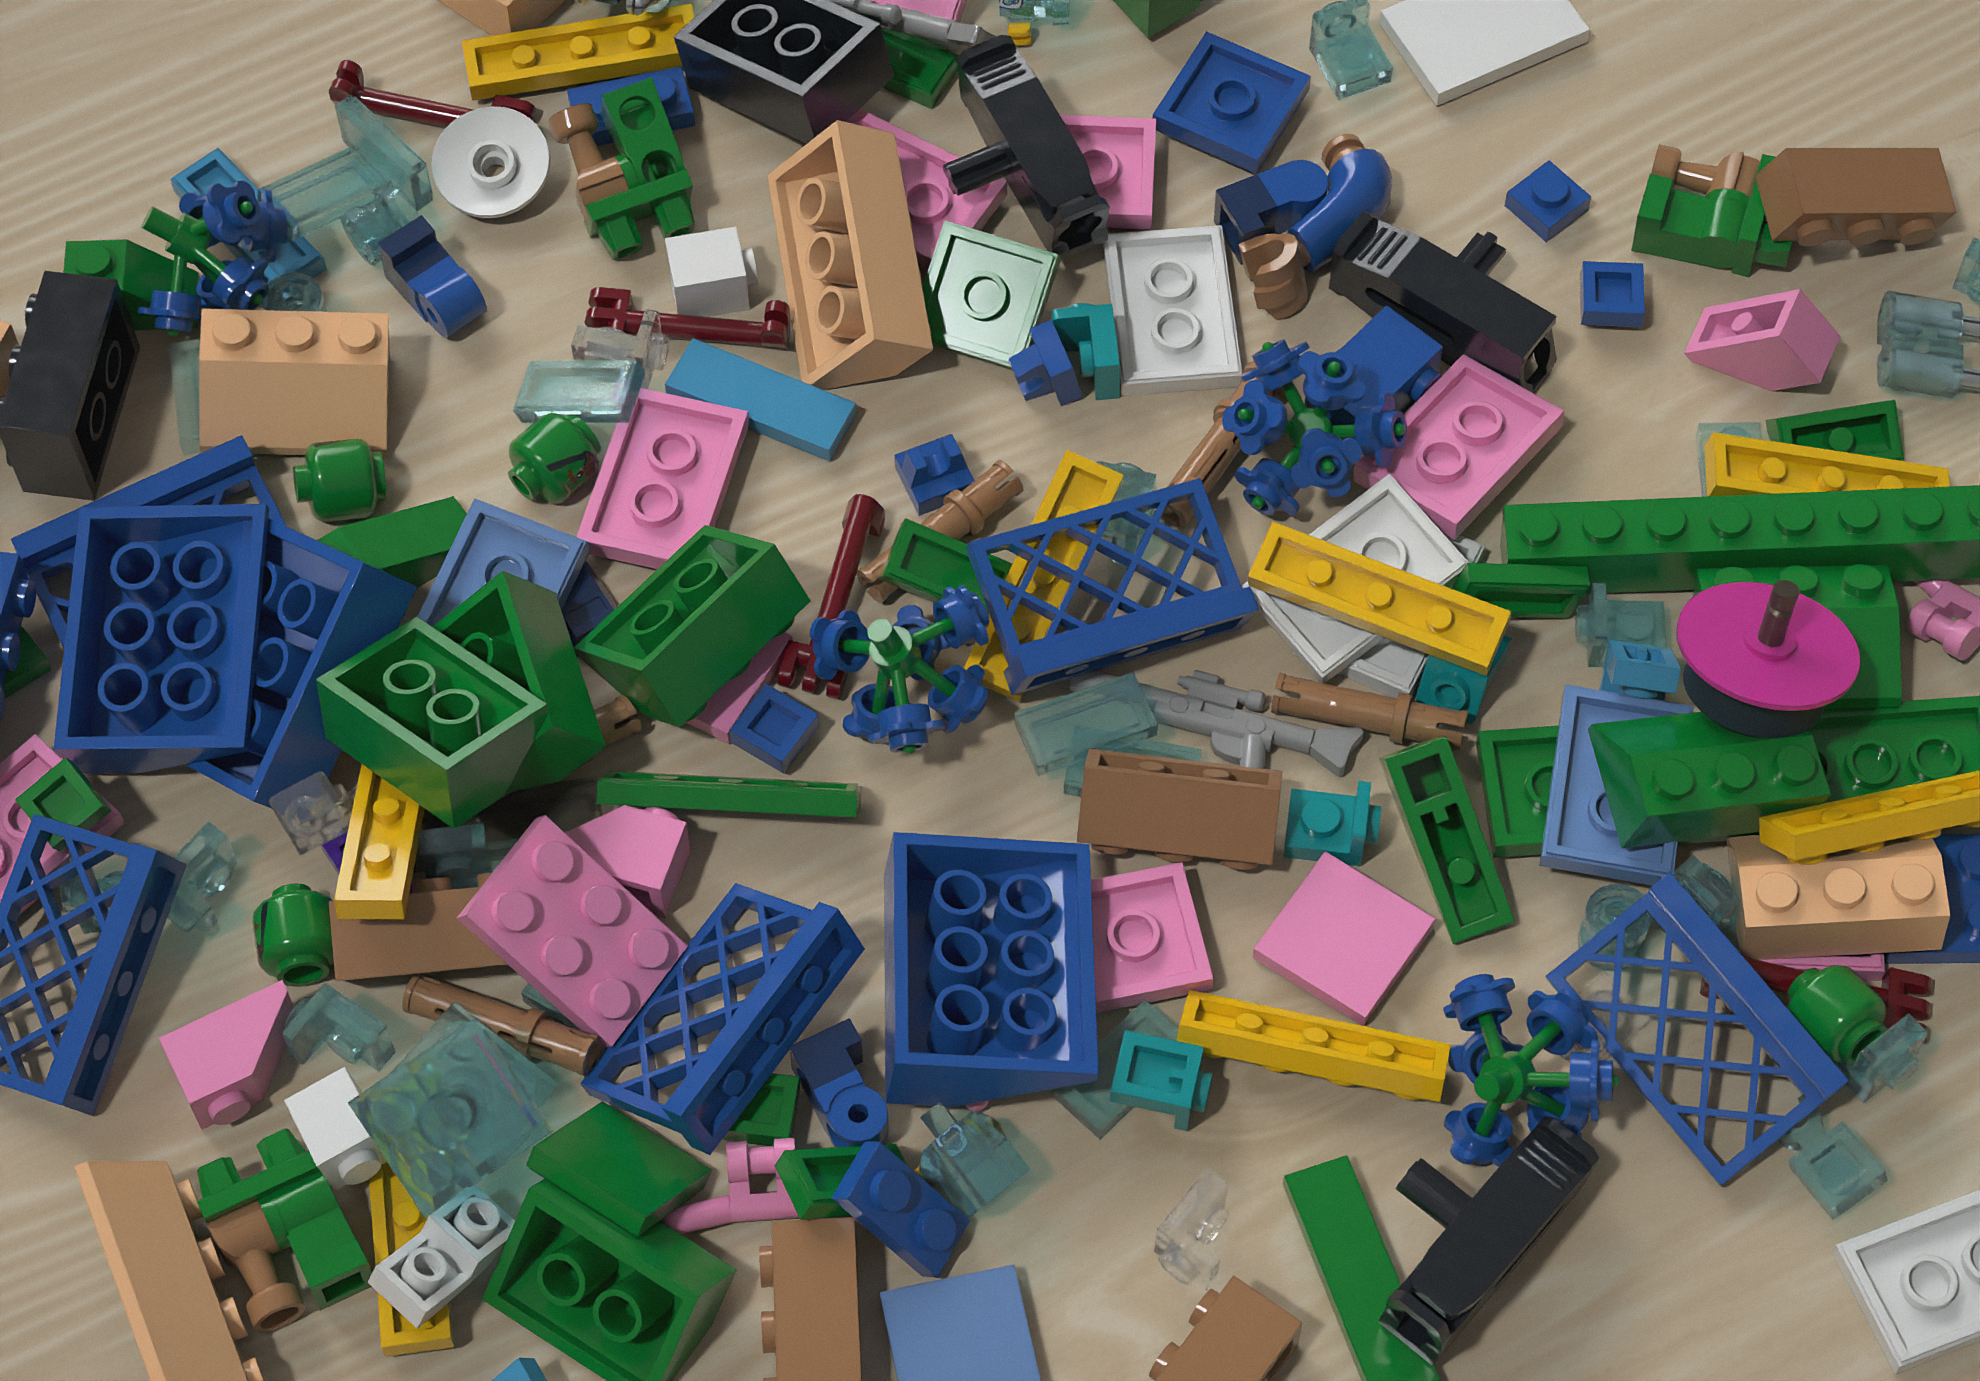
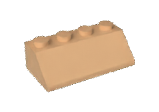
[767,120,933,390]
[74,1161,265,1381]

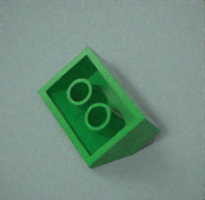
[574,525,811,728]
[1693,564,1902,709]
[433,571,606,793]
[316,616,548,829]
[1588,712,1831,848]
[482,1179,737,1381]

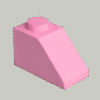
[1684,289,1840,391]
[565,805,691,918]
[158,980,298,1130]

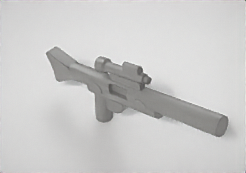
[828,0,996,51]
[1069,670,1364,777]

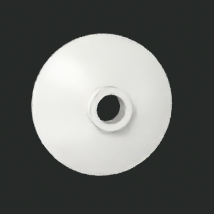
[431,106,550,218]

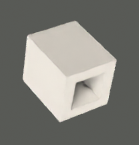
[665,226,758,317]
[284,1067,396,1190]

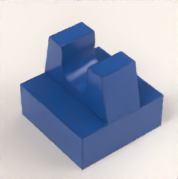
[1008,320,1083,406]
[894,434,975,516]

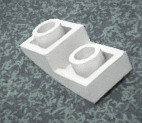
[368,1182,515,1329]

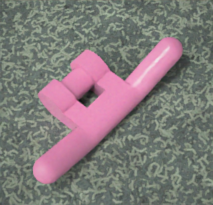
[1906,579,1980,661]
[663,1138,858,1234]

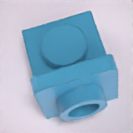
[1599,639,1681,701]

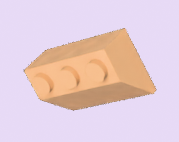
[199,309,390,457]
[1727,835,1950,960]

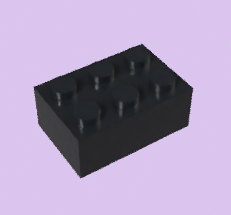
[673,0,894,143]
[0,271,140,501]

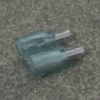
[1877,291,1980,399]

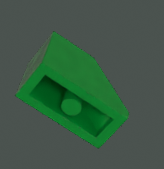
[63,239,200,331]

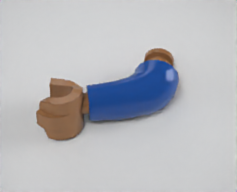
[1238,134,1392,320]

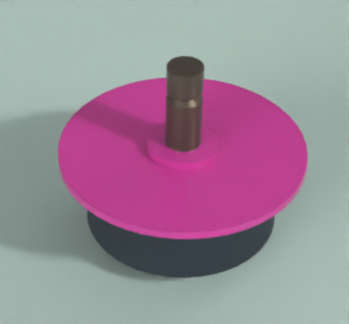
[1676,580,1860,738]

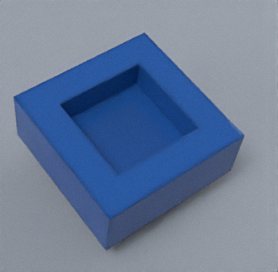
[1504,160,1591,242]
[1580,261,1645,327]
[729,684,820,773]

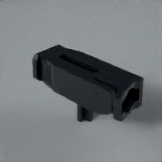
[943,35,1110,260]
[1329,210,1557,393]
[1378,1116,1600,1366]

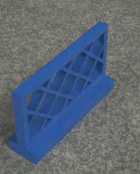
[11,435,287,649]
[966,478,1259,695]
[0,814,187,1116]
[1545,872,1849,1187]
[580,883,865,1155]

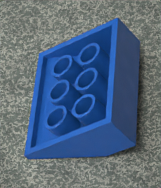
[53,504,270,774]
[185,519,417,822]
[884,832,1099,1107]

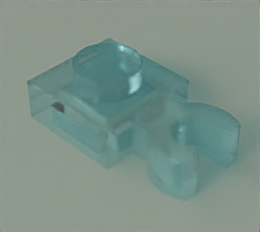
[1770,1095,1888,1220]

